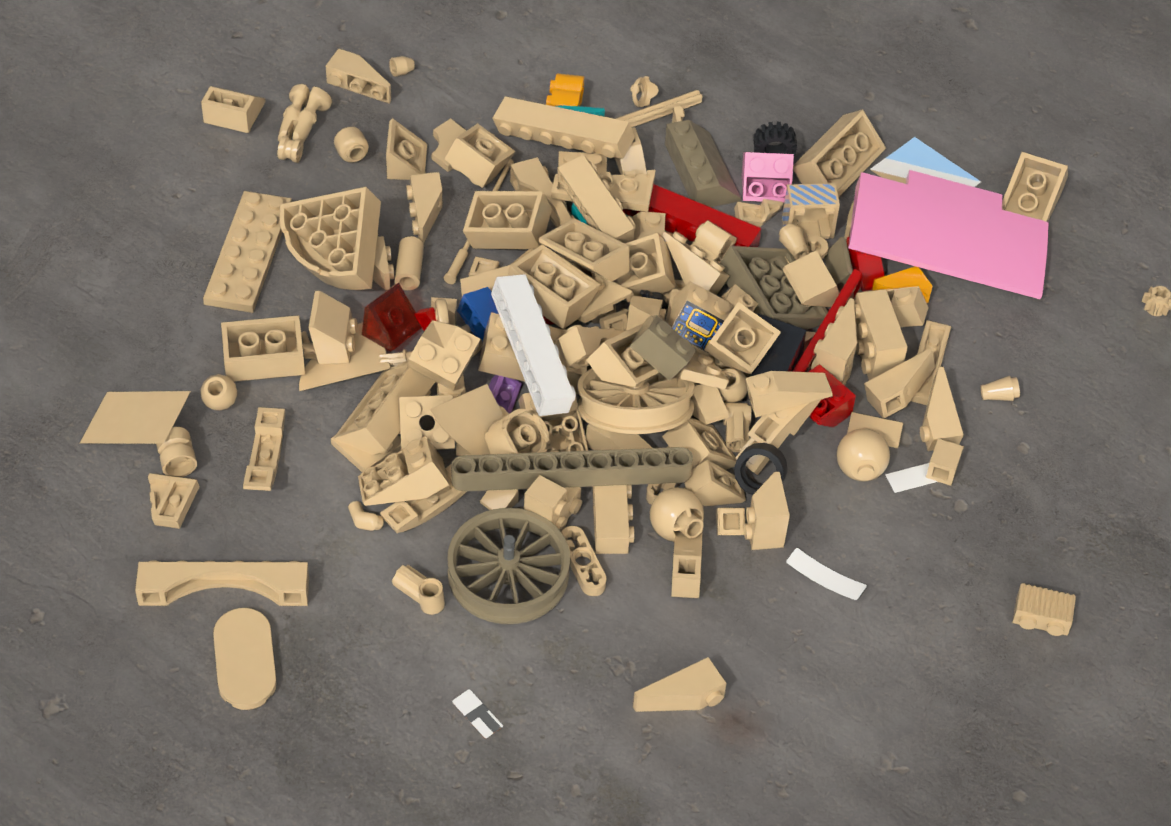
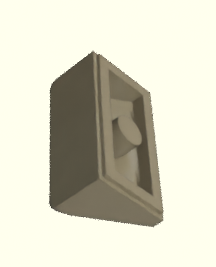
[825,237,853,291]

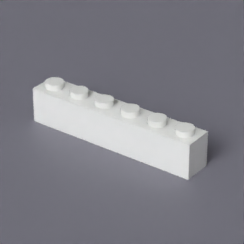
[491,274,576,416]

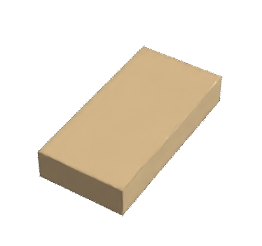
[847,412,903,448]

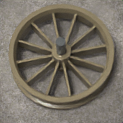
[447,508,570,624]

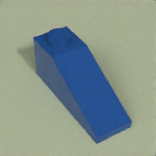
[457,287,499,341]

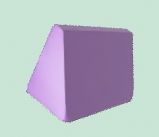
[489,375,522,413]

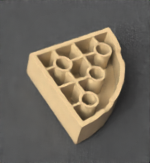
[280,187,381,290]

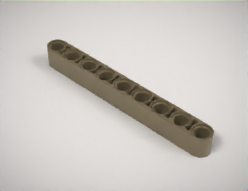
[451,447,693,491]

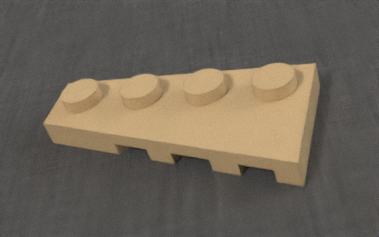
[551,170,656,212]

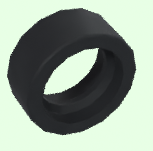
[734,442,788,495]

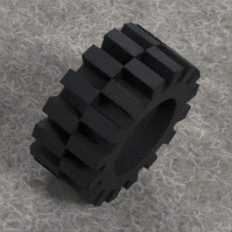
[753,121,797,156]

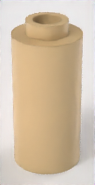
[395,236,424,290]

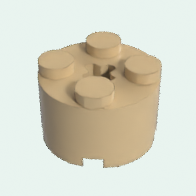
[485,409,549,454]

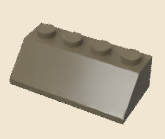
[665,120,741,207]

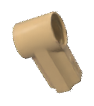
[723,402,751,452]
[392,565,445,615]

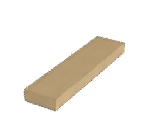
[911,320,951,405]

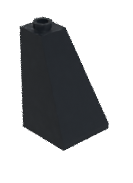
[747,313,806,407]

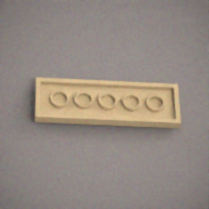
[203,191,292,313]

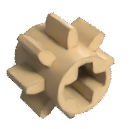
[1142,286,1171,316]

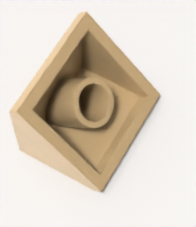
[386,119,427,180]
[783,250,839,307]

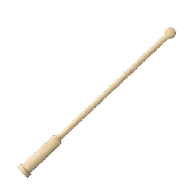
[444,159,514,284]

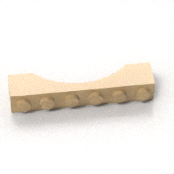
[510,157,591,275]
[135,561,309,606]

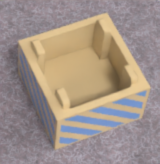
[782,183,840,239]

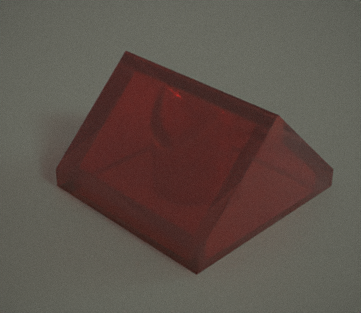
[361,283,422,351]

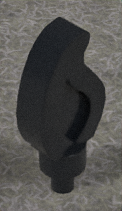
[640,290,669,313]

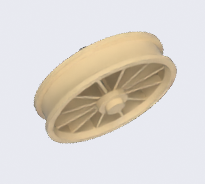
[578,368,694,436]

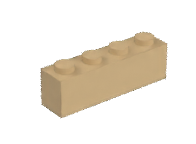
[557,154,636,244]
[592,485,634,554]

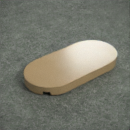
[213,608,276,710]

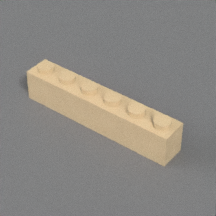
[493,97,635,159]

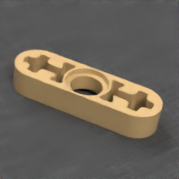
[561,526,606,596]

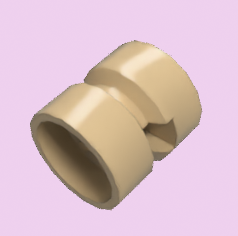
[156,427,197,477]

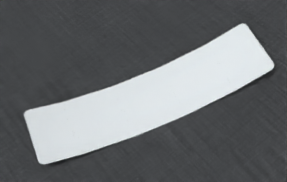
[786,548,867,600]

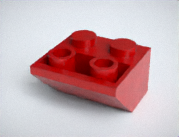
[809,364,856,428]

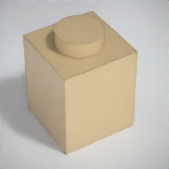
[926,439,964,486]

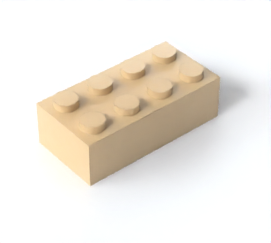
[478,312,587,394]

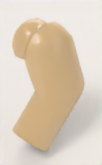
[348,501,384,531]

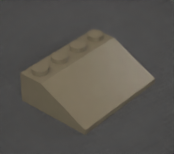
[720,246,828,330]

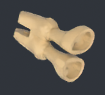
[278,84,332,143]

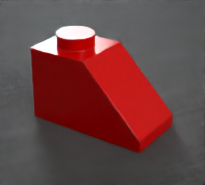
[846,237,885,292]

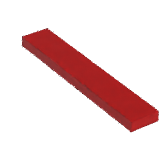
[792,269,863,372]

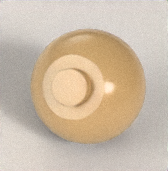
[837,427,890,481]
[650,487,704,542]

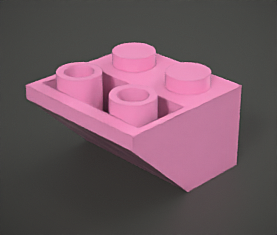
[742,152,794,202]

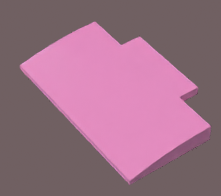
[848,170,1048,299]

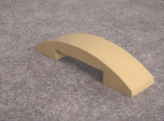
[243,407,285,491]
[380,454,467,533]

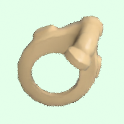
[631,76,659,107]

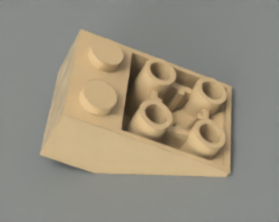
[811,298,857,386]
[518,384,588,452]
[358,436,449,506]

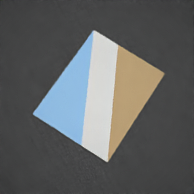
[870,137,981,187]

